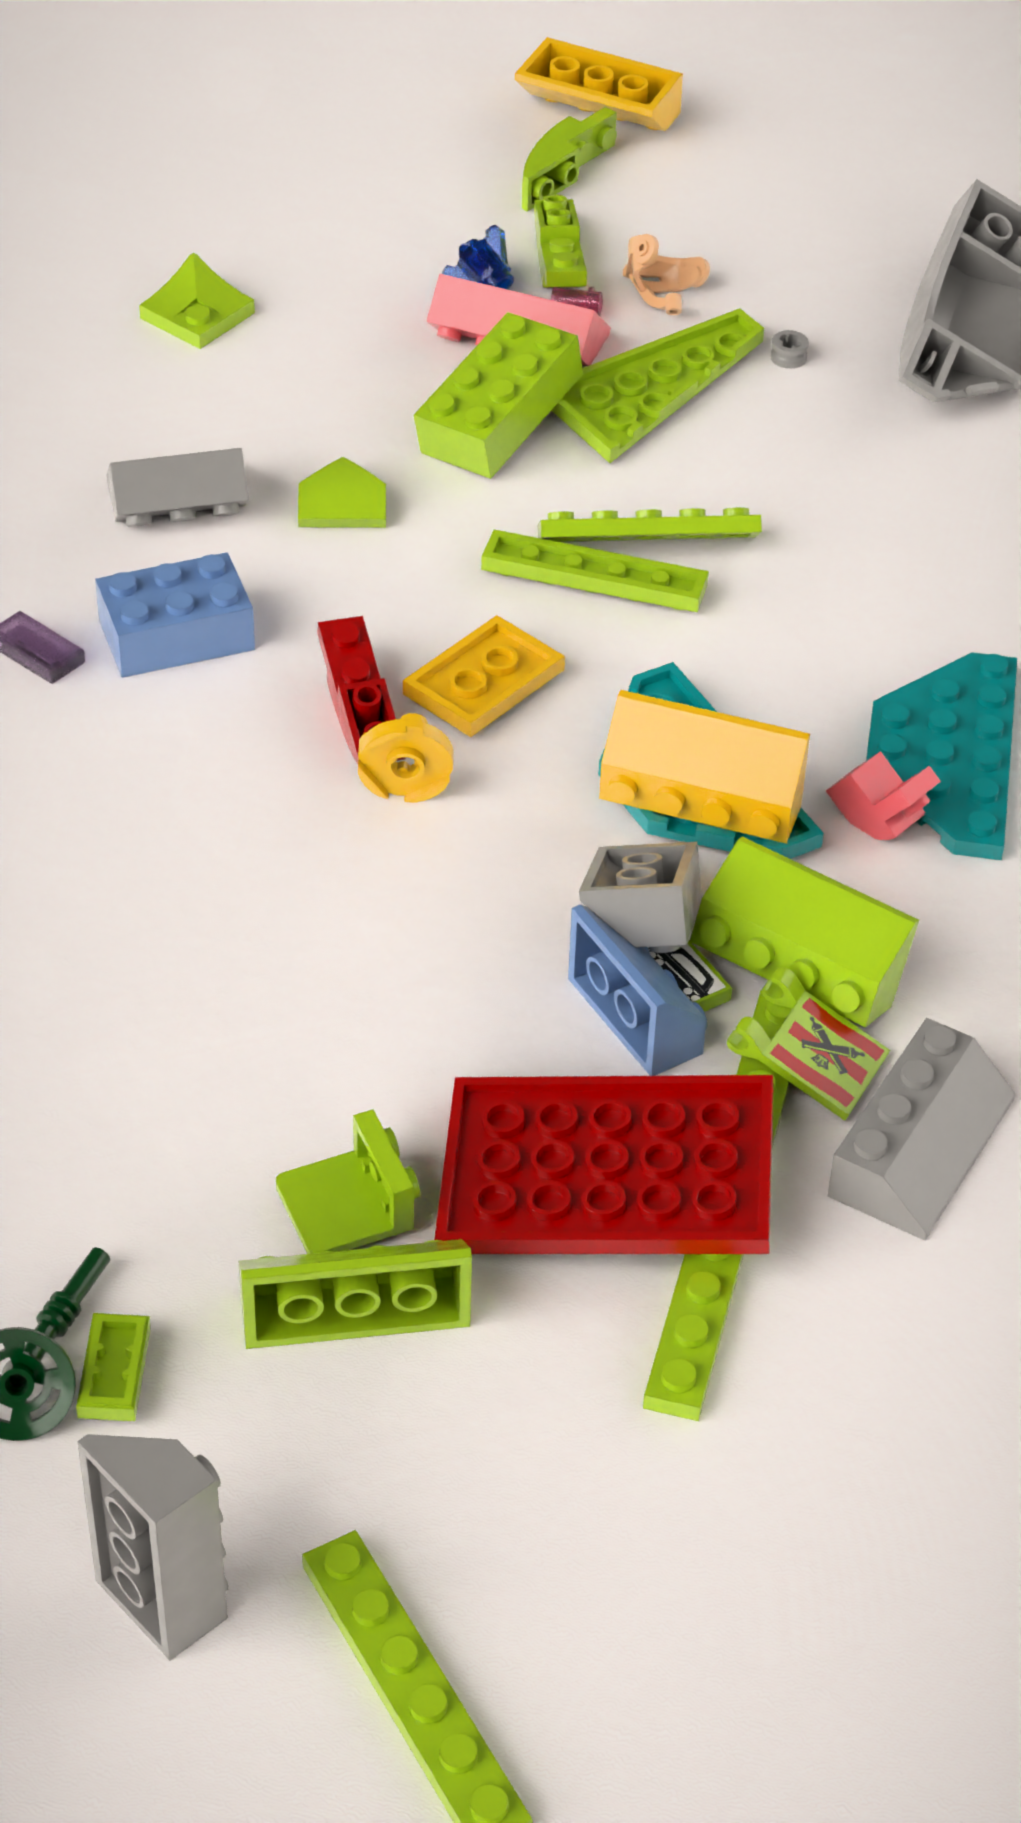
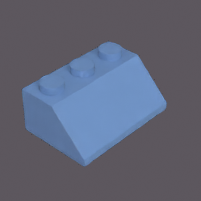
[568,904,708,1076]

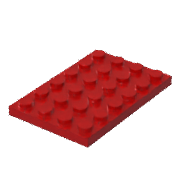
[434,1075,774,1254]

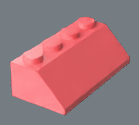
[427,274,611,366]

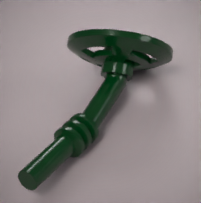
[0,1247,111,1441]

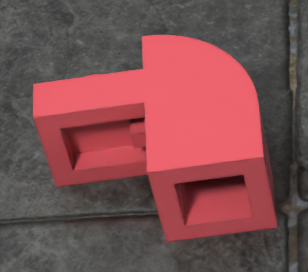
[826,751,941,840]

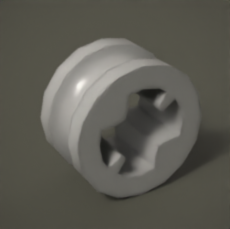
[770,330,809,368]

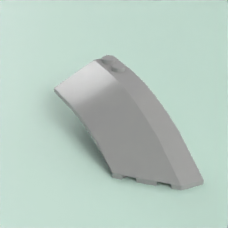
[899,179,1021,402]

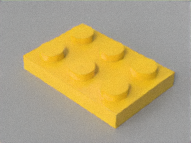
[403,615,565,737]

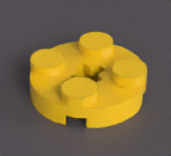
[358,713,454,803]

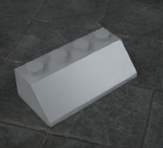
[827,1017,1015,1240]
[77,1434,228,1661]

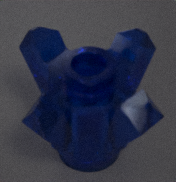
[442,225,514,290]

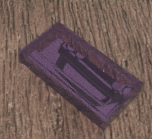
[0,611,85,684]

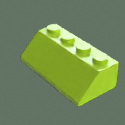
[690,836,919,1028]
[238,1239,472,1349]

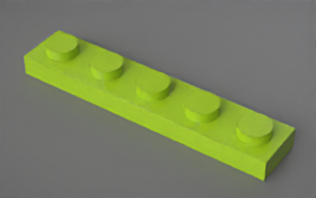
[537,507,762,542]
[481,529,709,613]

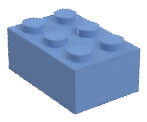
[95,552,255,678]

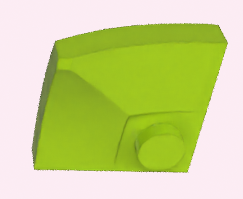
[139,253,255,349]

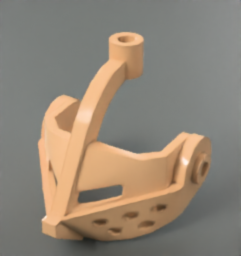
[623,234,710,315]

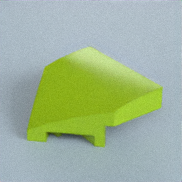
[298,457,386,528]

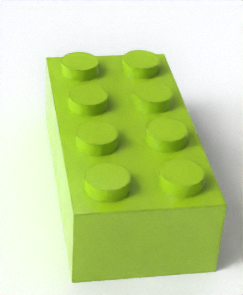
[413,312,583,479]

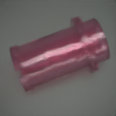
[551,287,603,316]

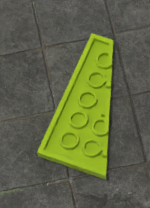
[551,308,764,463]

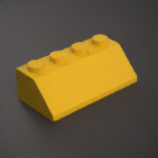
[515,37,683,131]
[599,690,810,844]

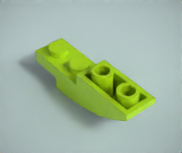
[522,107,617,212]
[534,195,587,288]

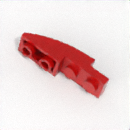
[317,615,406,765]

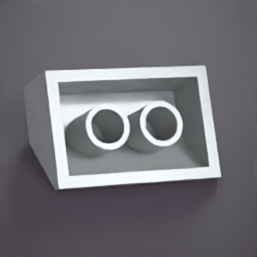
[106,448,249,527]
[579,842,702,953]

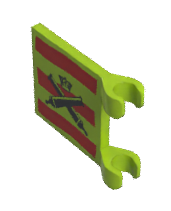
[727,967,891,1121]

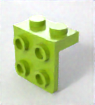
[276,1109,420,1254]

